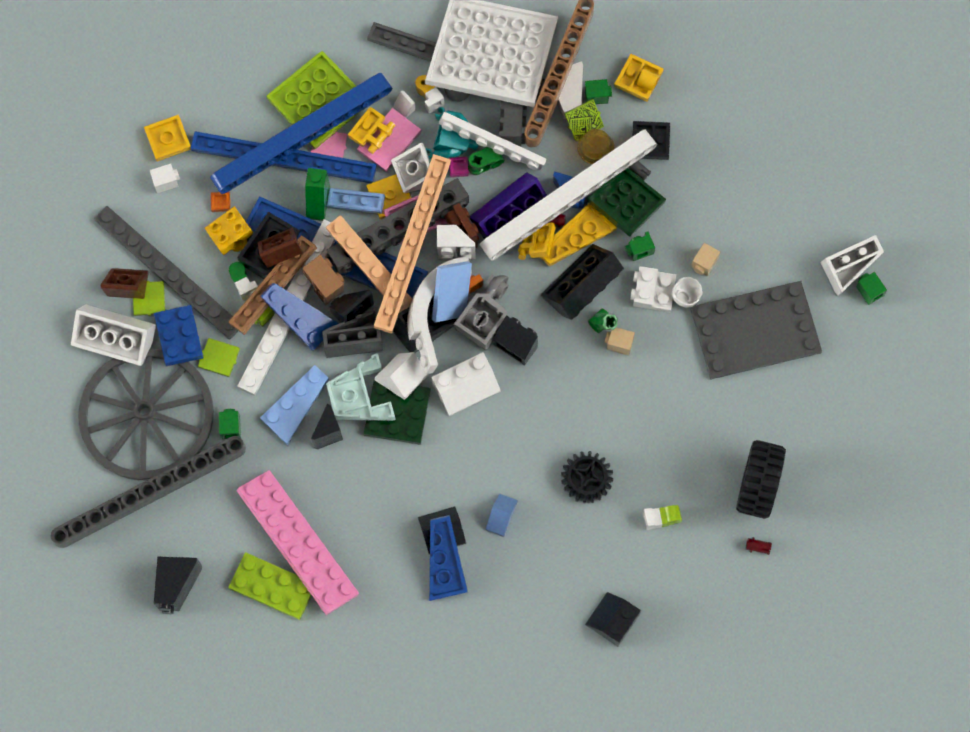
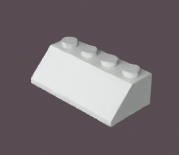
[71,304,156,366]

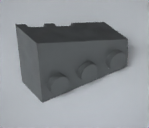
[499,101,527,147]
[322,307,383,358]

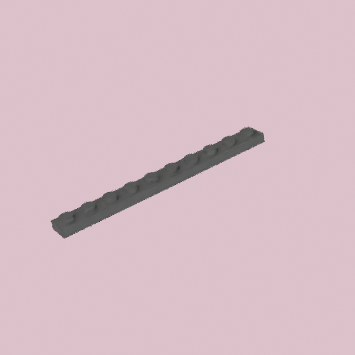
[367,22,546,98]
[94,206,238,340]

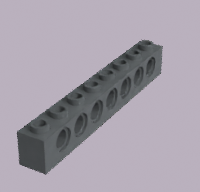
[327,178,469,274]

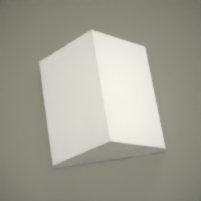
[391,143,430,193]
[374,352,428,400]

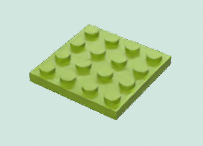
[266,51,361,149]

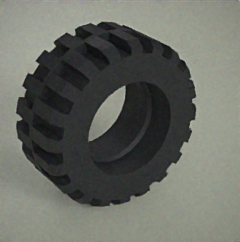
[736,440,786,519]

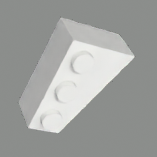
[820,235,884,296]

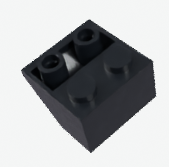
[493,315,538,365]

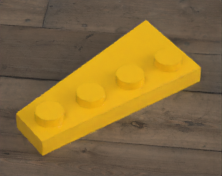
[540,204,617,266]

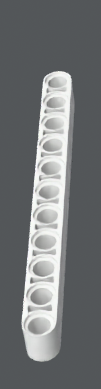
[480,129,657,260]

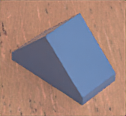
[486,494,518,537]

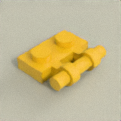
[348,107,396,154]
[518,223,556,260]

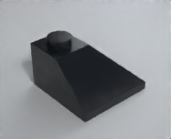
[330,290,374,323]

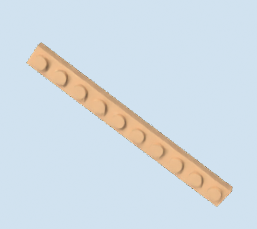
[374,154,451,334]

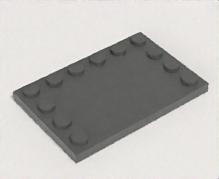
[691,281,822,380]

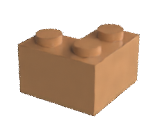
[302,254,345,306]

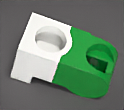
[229,262,258,300]

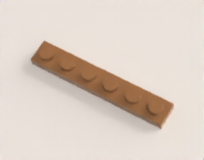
[229,235,317,335]

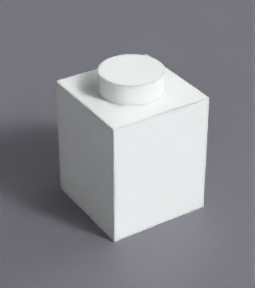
[150,164,180,193]

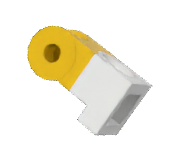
[415,75,445,114]

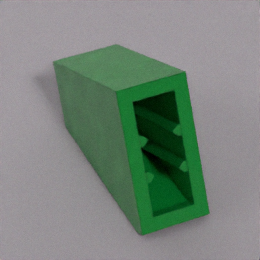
[305,168,330,221]

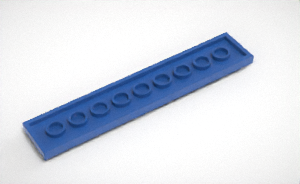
[246,196,429,299]

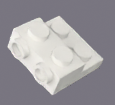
[630,266,677,312]

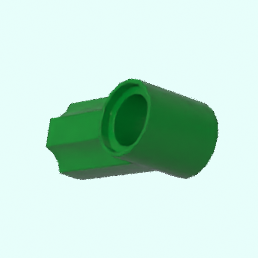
[588,308,618,333]

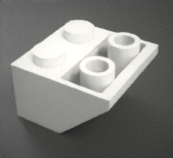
[437,225,476,261]

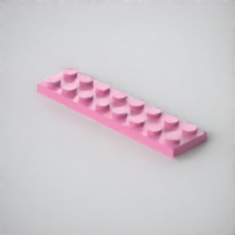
[237,470,359,615]

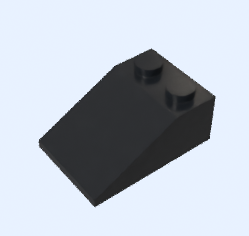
[237,212,300,279]
[393,296,458,353]

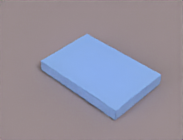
[432,261,472,322]

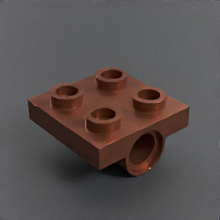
[444,203,479,248]

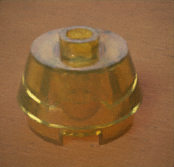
[577,129,615,164]

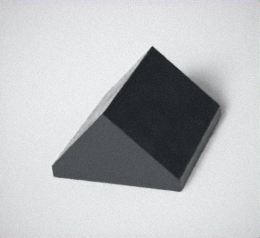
[311,404,343,449]
[418,506,466,555]

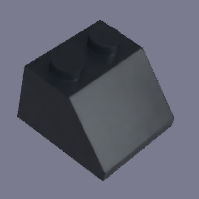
[585,592,641,647]

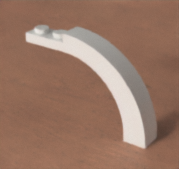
[407,256,472,374]

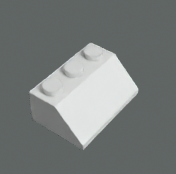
[431,352,501,416]

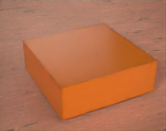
[211,192,231,212]

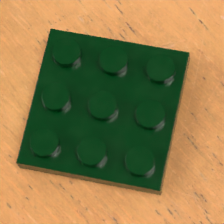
[587,168,666,237]
[364,380,431,445]

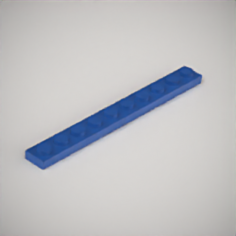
[191,131,377,183]

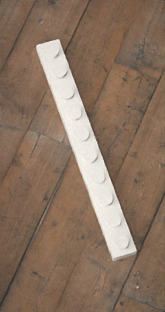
[238,219,336,395]

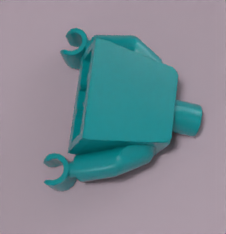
[425,107,479,162]

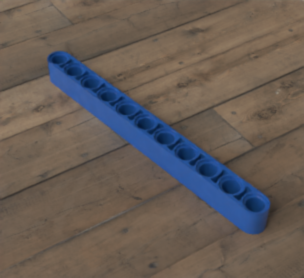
[210,73,393,194]

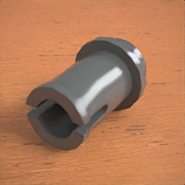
[629,160,651,181]

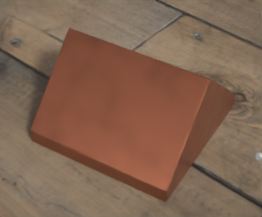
[258,227,302,268]
[101,268,148,299]

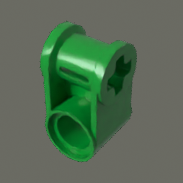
[468,147,505,175]

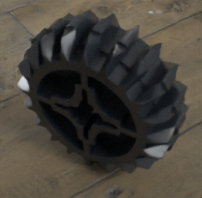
[561,451,613,503]

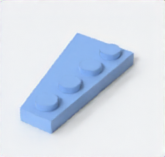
[260,365,329,446]

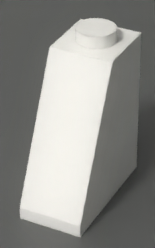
[547,61,583,119]

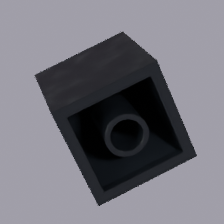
[154,556,202,614]

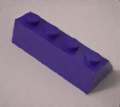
[470,172,547,239]

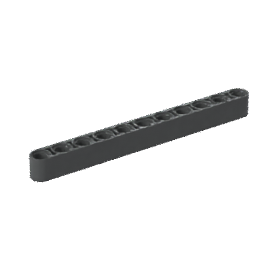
[51,436,246,548]

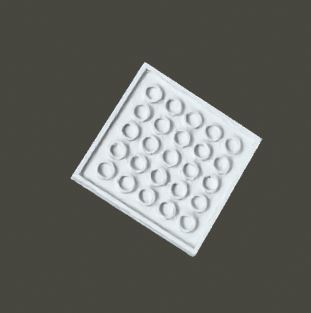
[425,0,558,107]

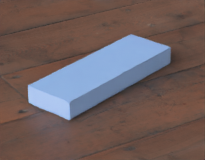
[326,188,385,214]

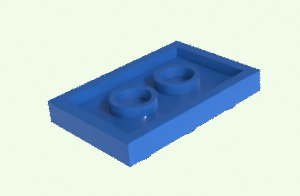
[154,305,203,366]

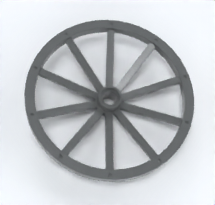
[78,349,214,480]

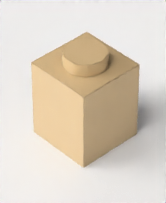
[691,243,720,276]
[605,327,635,355]

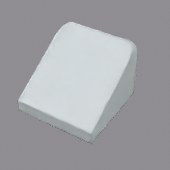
[394,90,415,118]

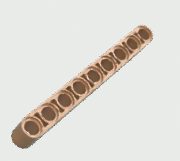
[524,0,594,147]

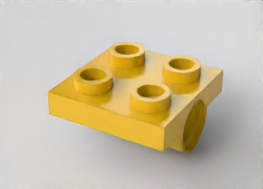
[614,54,664,102]
[205,206,254,255]

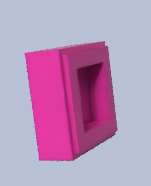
[449,157,468,177]

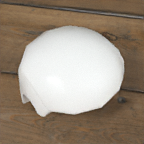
[672,277,703,308]

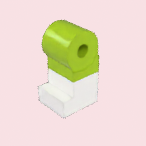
[643,505,682,530]

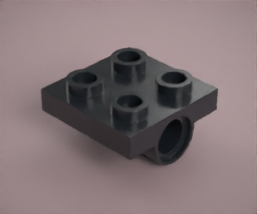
[632,121,670,160]

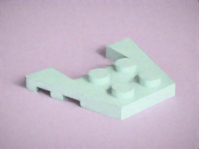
[326,353,396,421]

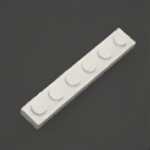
[438,112,547,170]

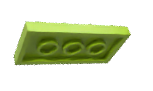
[228,552,312,620]

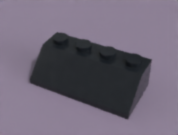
[541,244,624,320]

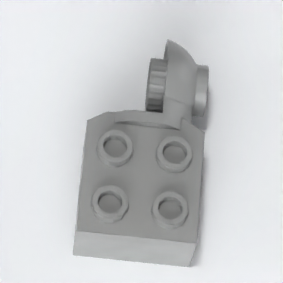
[454,275,509,350]

